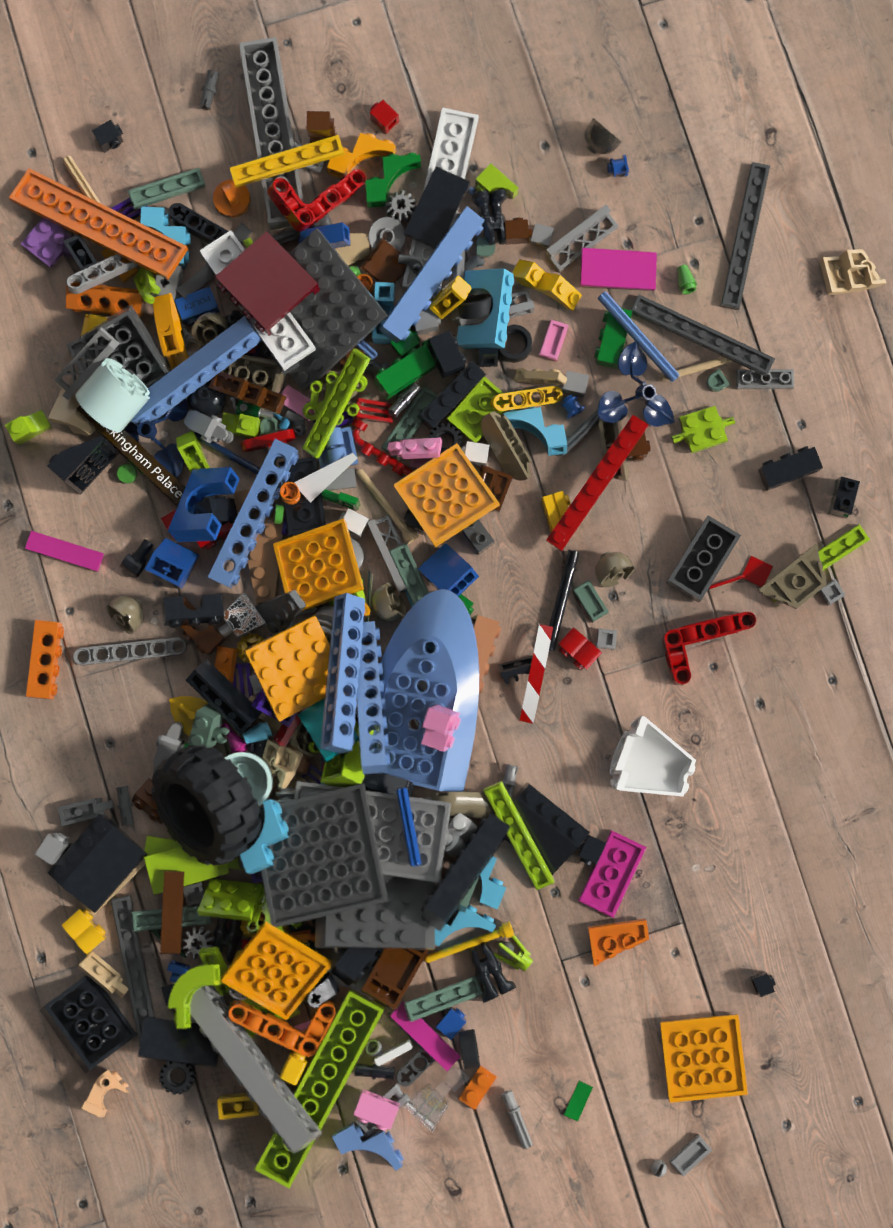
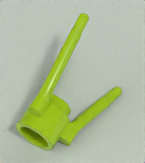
[494,934,533,972]

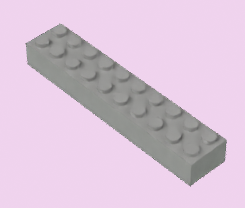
[239,37,305,230]
[190,985,322,1153]

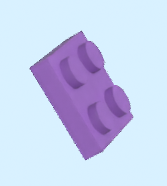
[21,218,72,268]

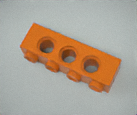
[66,282,145,317]
[26,620,64,700]

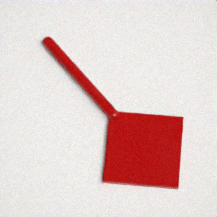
[709,555,773,589]

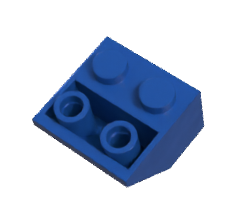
[145,538,200,589]

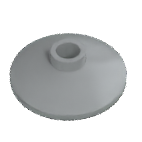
[368,217,405,251]

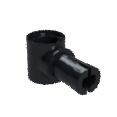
[120,539,154,578]

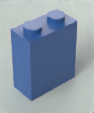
[418,543,479,596]

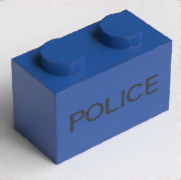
[175,286,220,326]

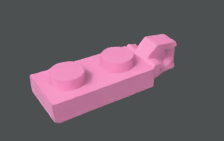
[388,437,442,459]

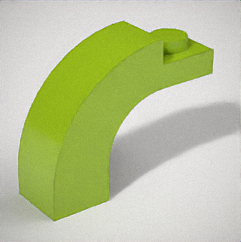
[168,964,220,1029]

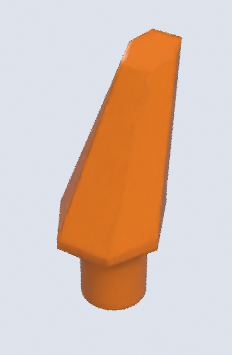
[289,929,315,943]

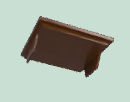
[360,238,407,284]

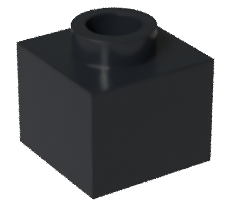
[750,971,776,997]

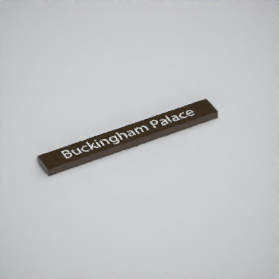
[76,405,185,507]

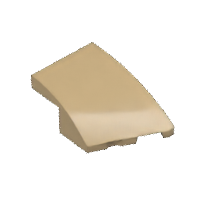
[819,249,886,295]
[48,388,95,436]

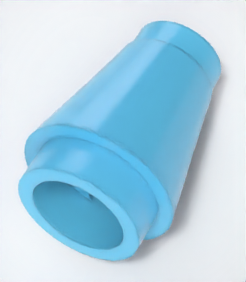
[242,721,273,744]

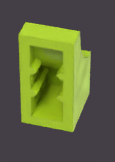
[475,163,518,199]
[5,410,52,446]
[221,413,260,439]
[176,430,210,473]

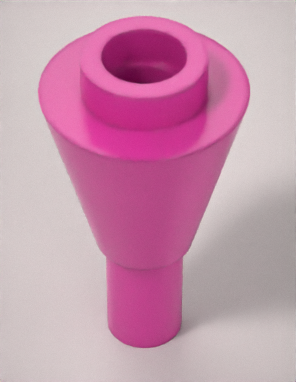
[221,722,249,754]

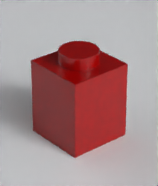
[370,100,399,134]

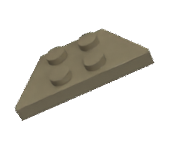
[758,544,827,609]

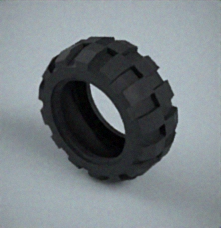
[151,745,261,866]

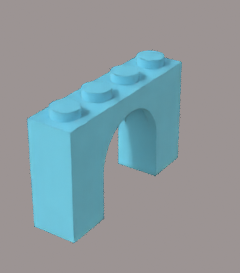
[457,268,514,349]

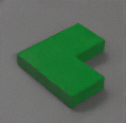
[321,489,360,511]

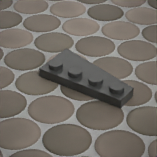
[255,590,306,635]

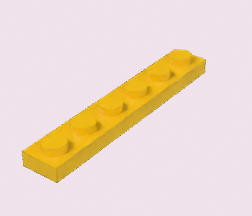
[230,135,344,188]

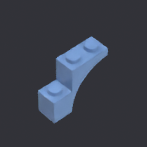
[332,1122,404,1171]

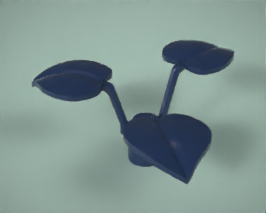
[597,342,675,427]
[124,398,188,477]

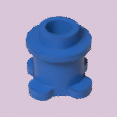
[607,154,629,178]
[561,395,585,419]

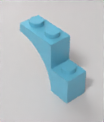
[141,207,191,269]
[503,407,567,456]
[240,799,289,874]
[464,842,506,910]
[435,904,496,947]

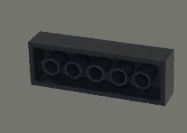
[421,814,511,932]

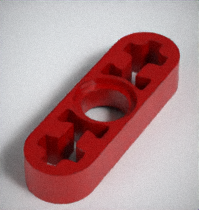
[240,429,296,452]

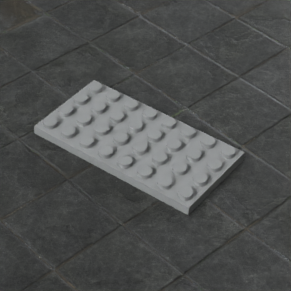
[294,781,451,882]

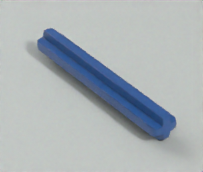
[396,788,421,867]

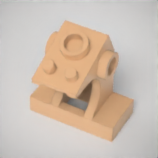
[81,1070,129,1117]

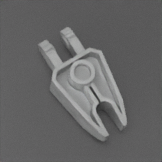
[184,411,234,443]
[153,721,185,772]

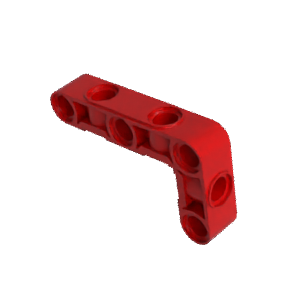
[267,169,366,232]
[662,612,756,686]

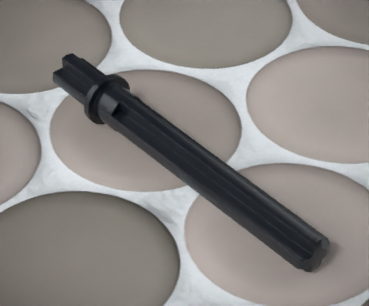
[549,550,579,651]

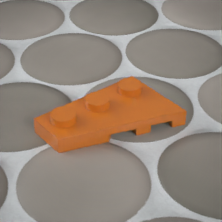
[588,918,649,967]

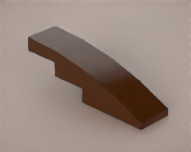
[208,372,287,414]
[160,871,185,954]

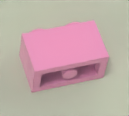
[354,1089,400,1131]

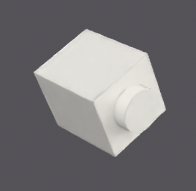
[462,441,490,466]
[339,508,369,538]

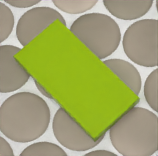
[144,846,230,895]

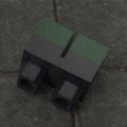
[828,476,860,519]

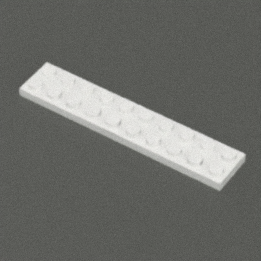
[402,108,479,289]

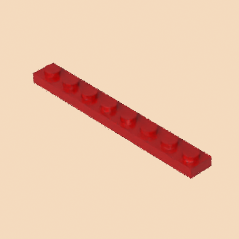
[546,415,649,552]

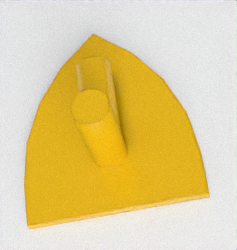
[169,696,209,737]

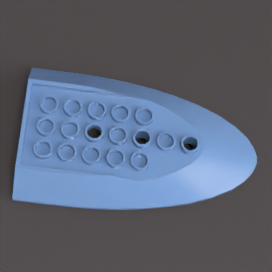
[368,589,479,792]

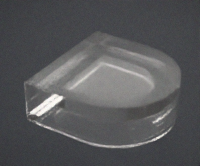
[446,1067,469,1092]

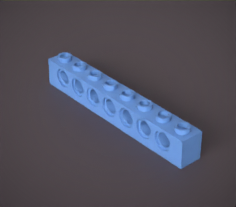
[208,439,299,589]
[321,593,365,753]
[357,621,390,774]

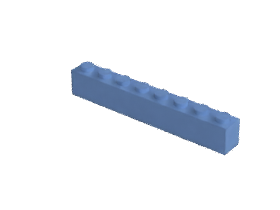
[378,206,485,344]
[131,316,263,426]

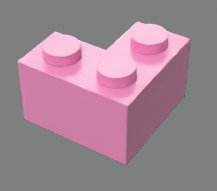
[421,705,461,752]

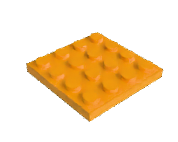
[393,443,500,548]
[273,518,364,612]
[244,615,330,722]
[221,921,332,1020]
[660,1014,748,1103]

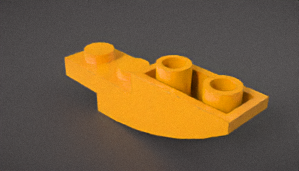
[153,293,189,371]

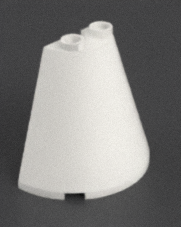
[609,716,696,796]

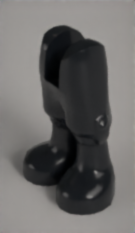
[472,190,507,245]
[213,917,242,962]
[469,942,517,1003]

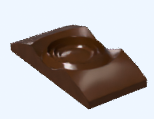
[361,948,429,1011]

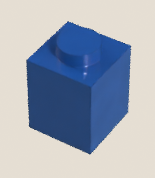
[436,1007,466,1040]

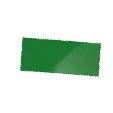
[564,1081,593,1122]

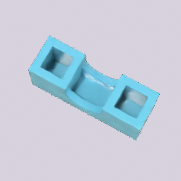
[372,282,395,344]

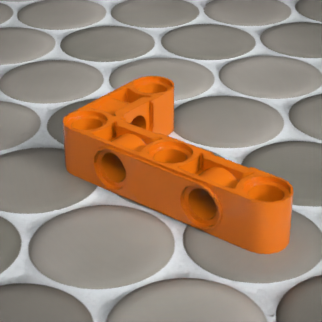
[228,999,335,1057]

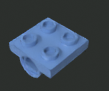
[318,426,359,469]

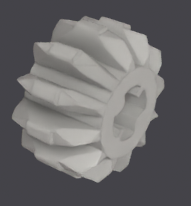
[385,190,416,223]
[182,926,214,960]

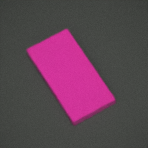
[580,248,657,291]
[578,830,646,918]

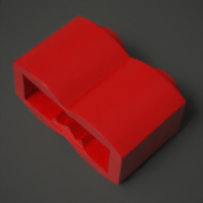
[558,627,602,671]

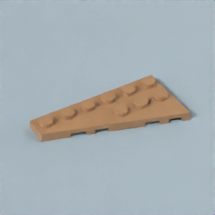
[234,484,285,604]

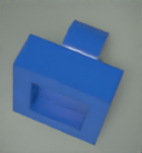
[167,960,191,983]

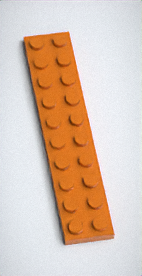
[9,168,188,280]

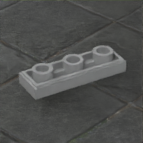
[736,369,794,390]

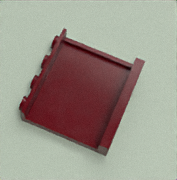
[215,231,320,336]

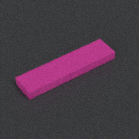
[25,531,104,572]
[390,1001,461,1071]

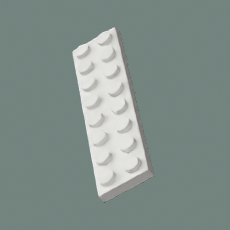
[200,230,316,371]

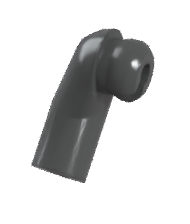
[464,255,485,278]

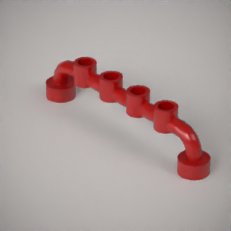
[352,418,414,476]

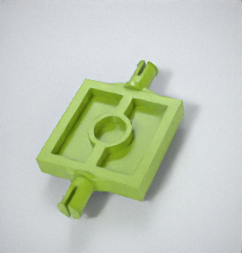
[671,406,735,454]

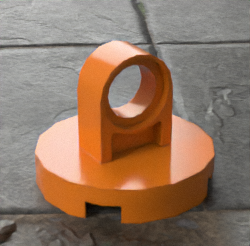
[213,179,251,218]

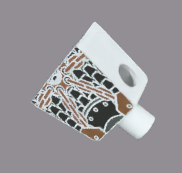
[218,593,267,638]

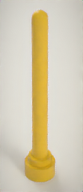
[424,921,515,963]

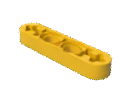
[491,386,563,412]

